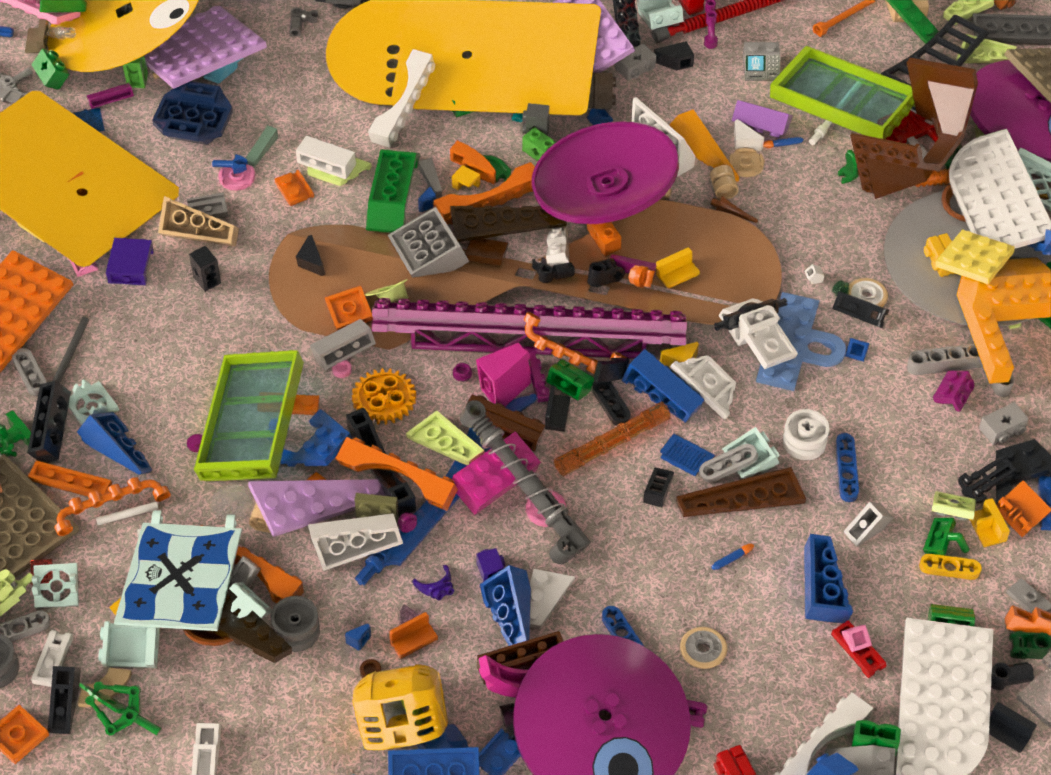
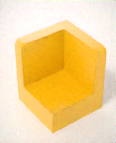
[452,165,480,190]

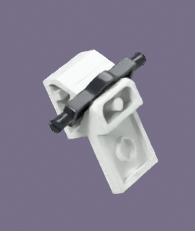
[714,298,798,369]

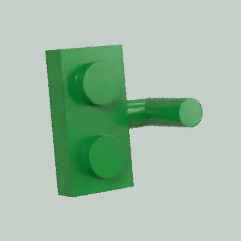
[923,518,970,555]

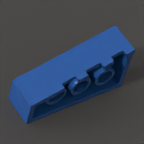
[621,349,705,423]
[804,534,853,623]

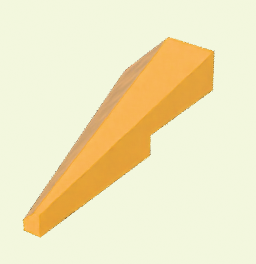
[669,109,739,182]

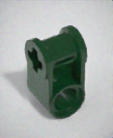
[1009,631,1051,659]

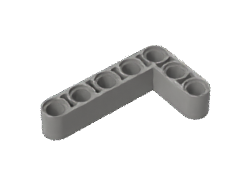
[907,344,1014,397]

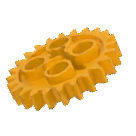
[352,368,416,425]

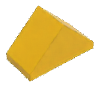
[660,342,699,369]

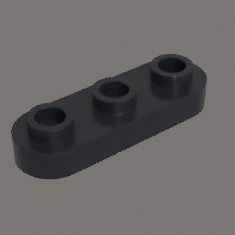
[592,381,631,427]

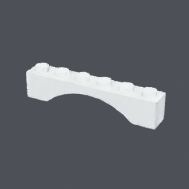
[368,49,435,148]
[774,692,873,775]

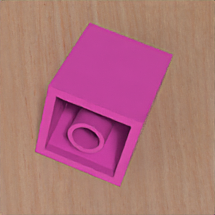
[476,342,531,406]

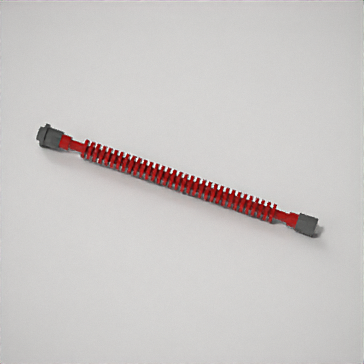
[652,0,785,43]

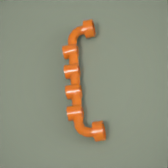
[523,312,627,374]
[54,477,171,536]

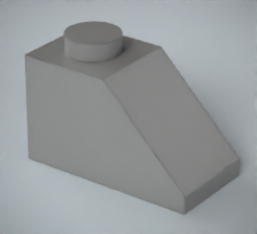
[843,502,894,546]

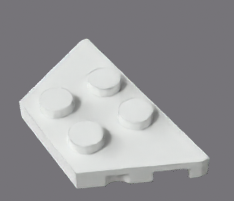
[670,355,736,419]

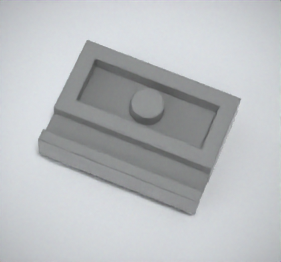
[187,193,229,218]

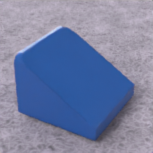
[587,108,614,125]
[418,187,436,213]
[845,338,869,362]
[345,623,371,651]

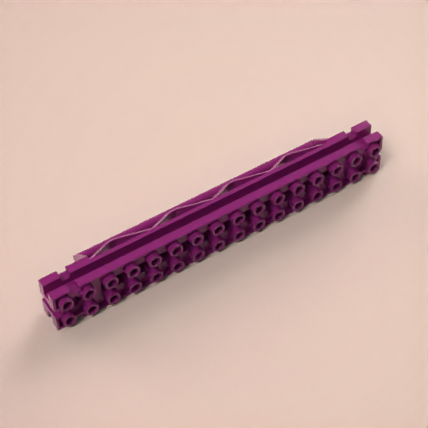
[372,298,687,359]

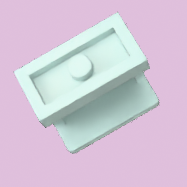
[637,0,684,30]
[98,621,160,668]

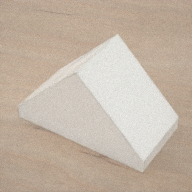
[734,119,764,151]

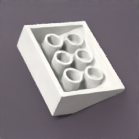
[632,97,695,177]

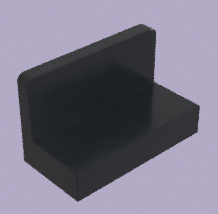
[545,385,571,432]
[989,702,1037,753]

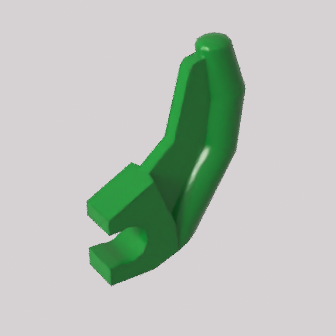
[837,150,859,184]
[483,155,511,182]

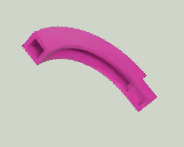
[479,655,528,698]

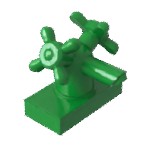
[0,410,31,457]

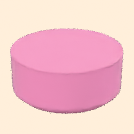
[332,360,352,378]

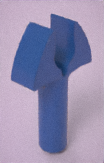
[212,154,248,174]

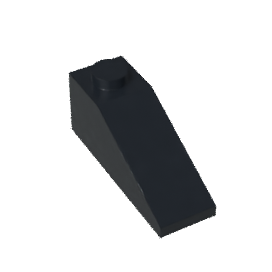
[48,666,81,734]

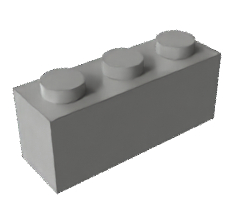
[310,319,376,370]

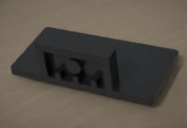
[613,0,641,47]

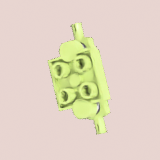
[0,569,33,616]

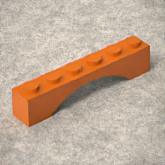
[434,162,535,225]
[335,437,458,511]
[200,525,304,604]

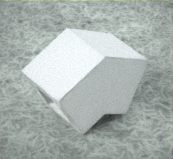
[805,264,824,284]

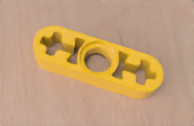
[919,554,982,580]

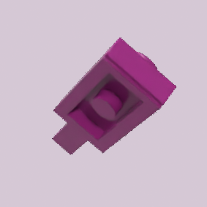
[528,351,550,403]

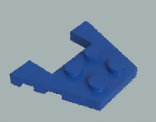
[279,409,353,467]

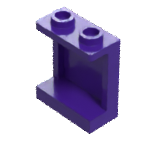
[106,238,154,286]

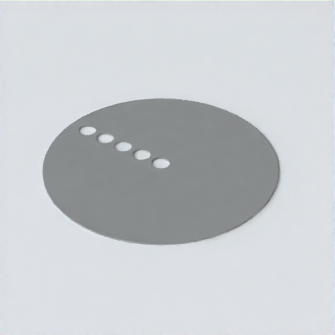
[884,191,1051,327]

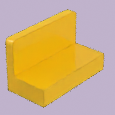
[656,247,700,289]

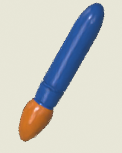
[763,137,804,148]
[711,543,754,570]

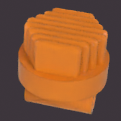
[628,265,655,288]

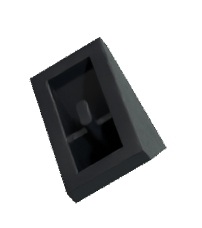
[296,235,325,276]

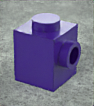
[476,548,506,582]

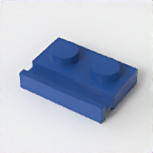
[479,728,521,775]

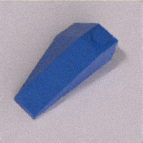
[77,412,152,475]

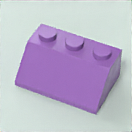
[731,100,794,138]

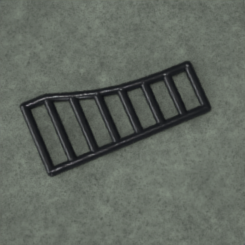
[879,15,989,111]

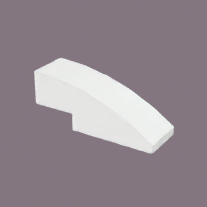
[192,723,221,775]

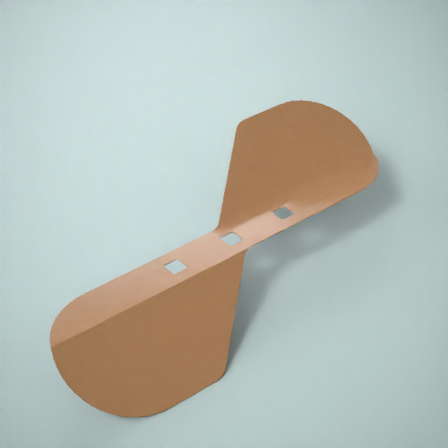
[269,200,782,350]

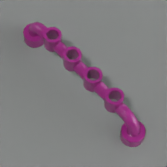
[704,0,718,49]

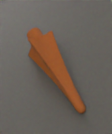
[710,196,758,223]

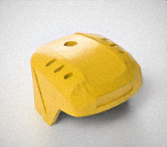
[352,664,448,750]

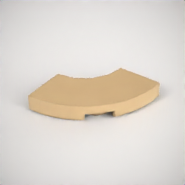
[78,668,132,707]

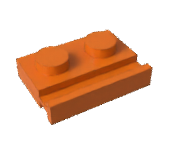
[274,170,314,206]

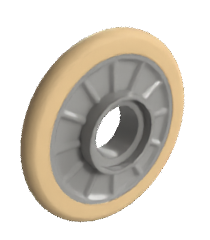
[680,627,727,669]

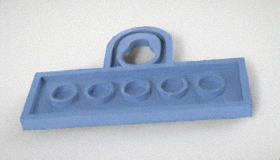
[756,292,846,391]

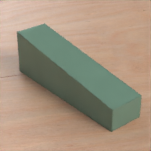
[246,125,278,167]

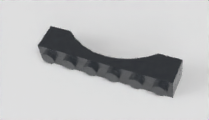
[346,408,416,518]

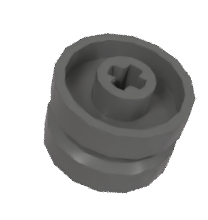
[271,596,320,652]
[0,634,20,688]

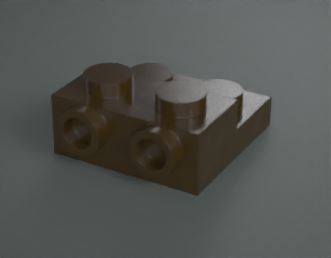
[588,73,616,109]

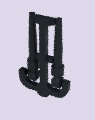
[958,455,1017,503]

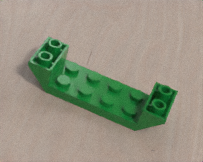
[366,149,420,233]

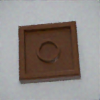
[465,238,508,266]

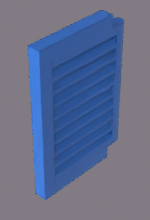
[660,433,715,476]

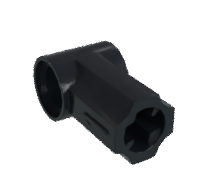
[991,662,1034,690]

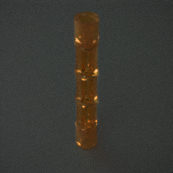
[554,402,671,477]

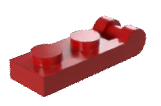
[831,620,887,678]

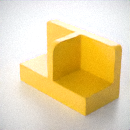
[969,498,1010,547]

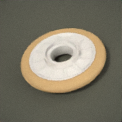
[846,278,888,307]

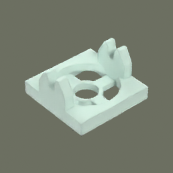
[68,379,119,426]
[32,563,79,609]
[229,582,272,618]

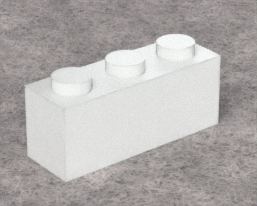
[296,136,356,179]

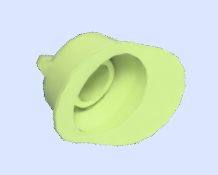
[365,279,408,302]

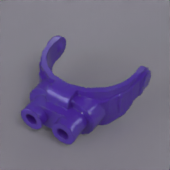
[412,565,454,600]

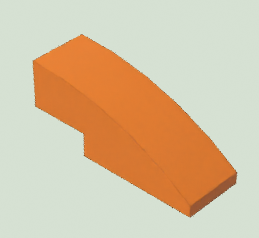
[450,140,496,184]
[1004,605,1051,636]

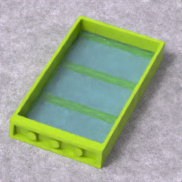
[770,46,915,139]
[194,350,304,481]

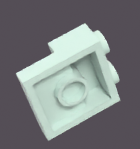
[722,427,780,479]

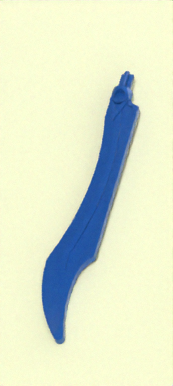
[355,394,537,586]

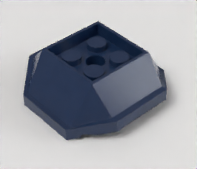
[152,81,233,145]

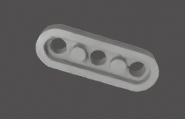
[12,348,47,396]
[699,444,758,483]

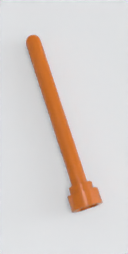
[813,0,876,37]

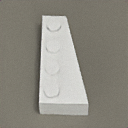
[308,514,403,571]

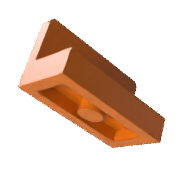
[389,612,438,659]

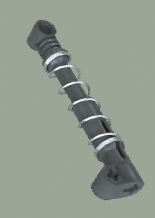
[459,400,591,565]

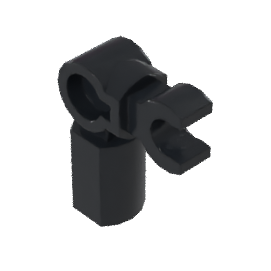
[532,257,575,283]

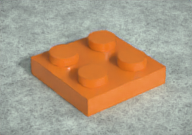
[325,286,373,331]
[0,704,49,764]

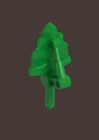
[79,681,162,736]

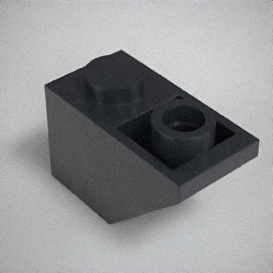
[654,41,694,71]

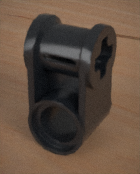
[587,258,625,287]

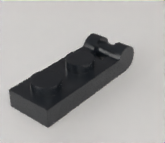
[832,291,889,328]

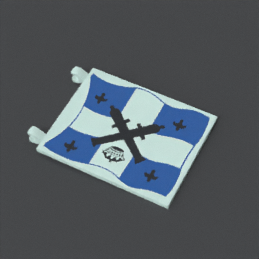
[114,510,242,631]

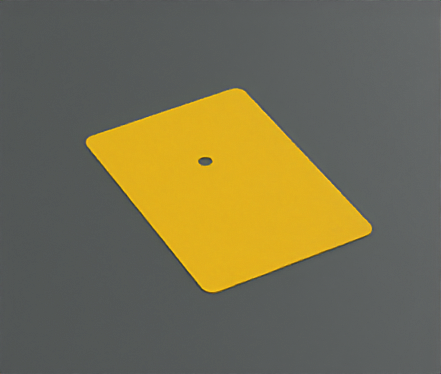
[391,0,601,115]
[0,91,179,267]

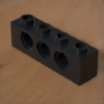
[27,380,71,463]

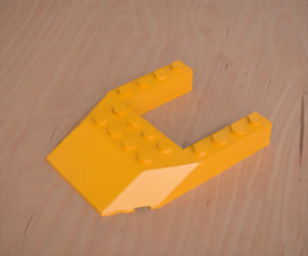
[957,257,1051,384]

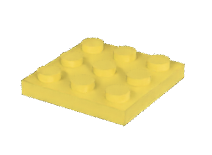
[936,229,1015,284]

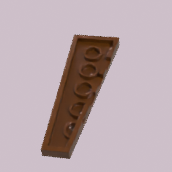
[676,467,806,517]

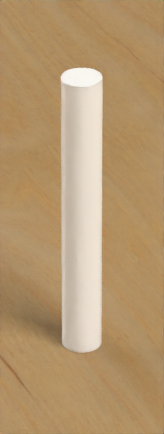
[96,501,159,525]

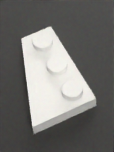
[530,569,575,629]

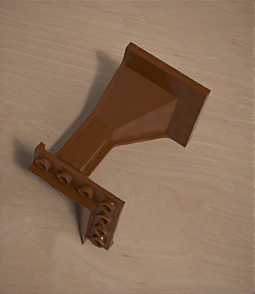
[850,58,978,199]

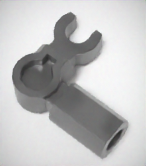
[289,7,318,36]

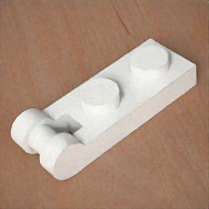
[31,630,73,687]

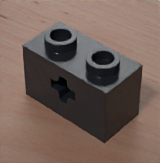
[189,245,221,292]

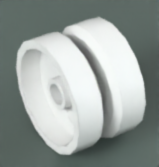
[783,409,830,460]

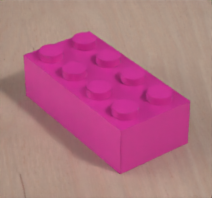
[452,432,541,515]

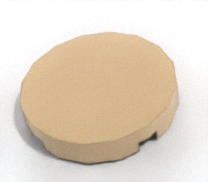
[729,148,765,177]

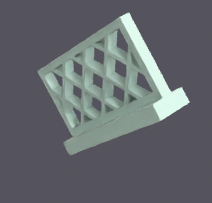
[1018,148,1051,211]

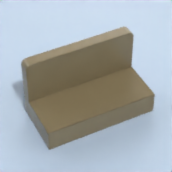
[25,19,49,54]

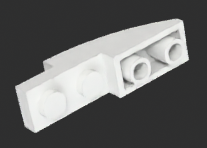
[546,227,569,266]

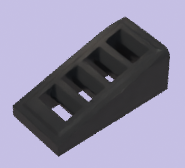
[643,467,674,508]

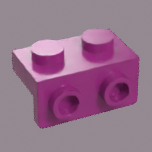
[933,371,975,412]

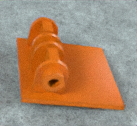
[996,480,1051,537]

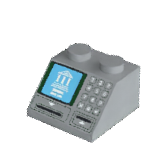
[742,42,780,81]

